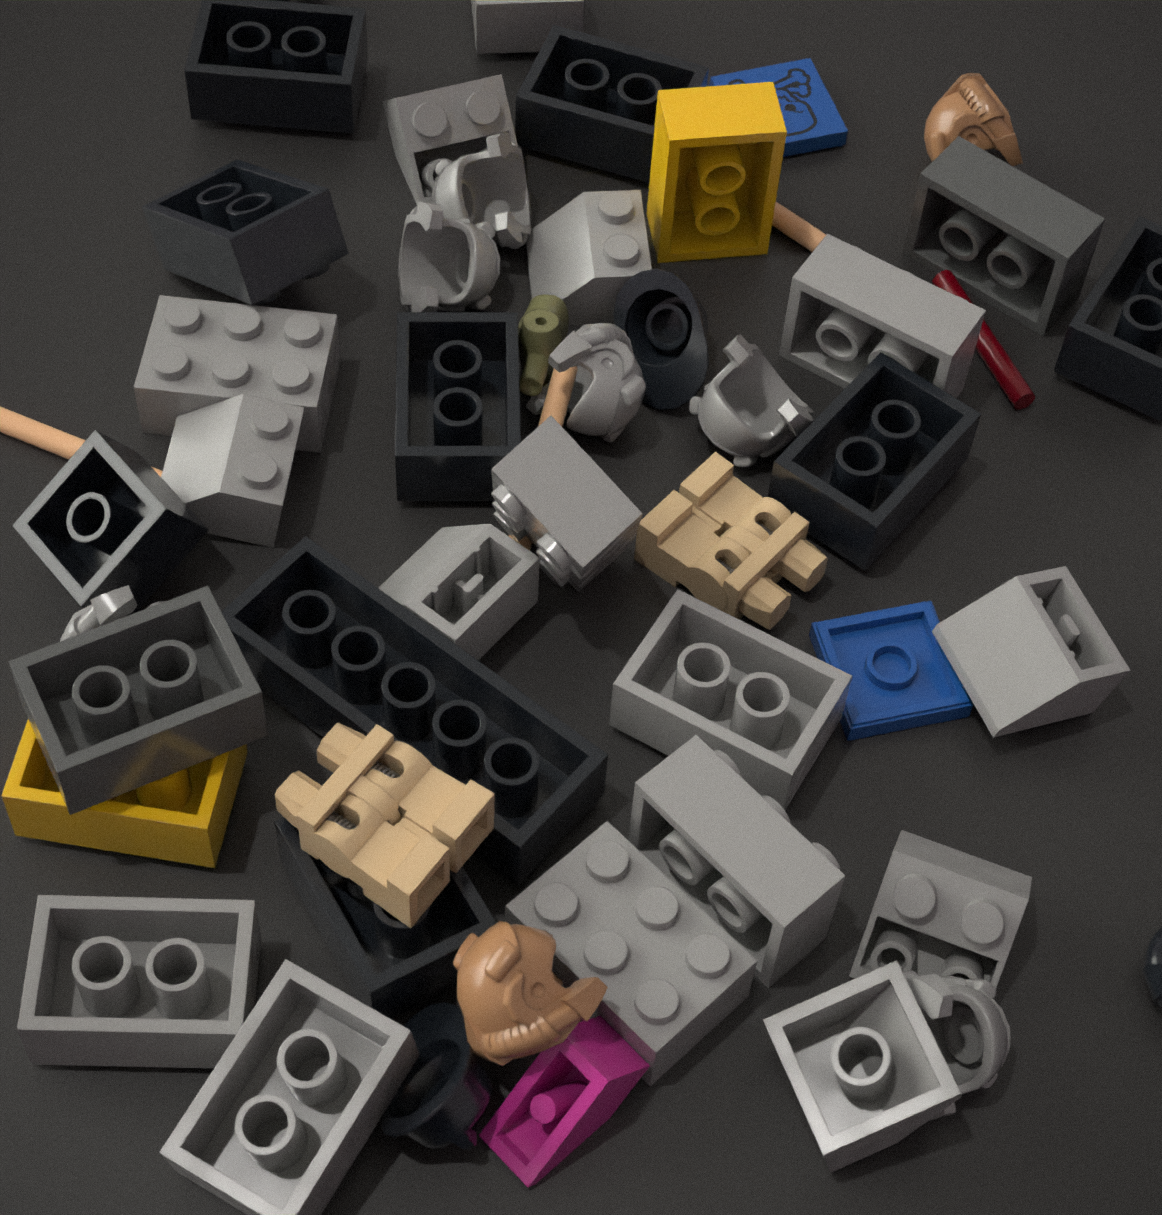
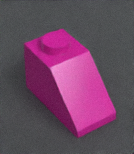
[479,1016,650,1188]

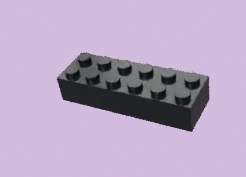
[221,536,608,886]

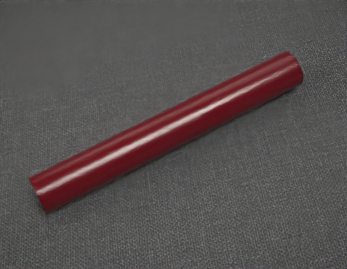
[932,270,1035,410]

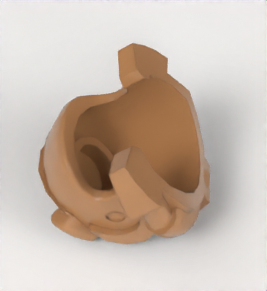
[924,73,1023,166]
[453,921,608,1065]

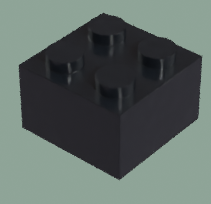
[12,430,209,616]

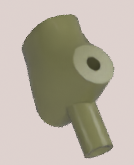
[518,294,569,396]

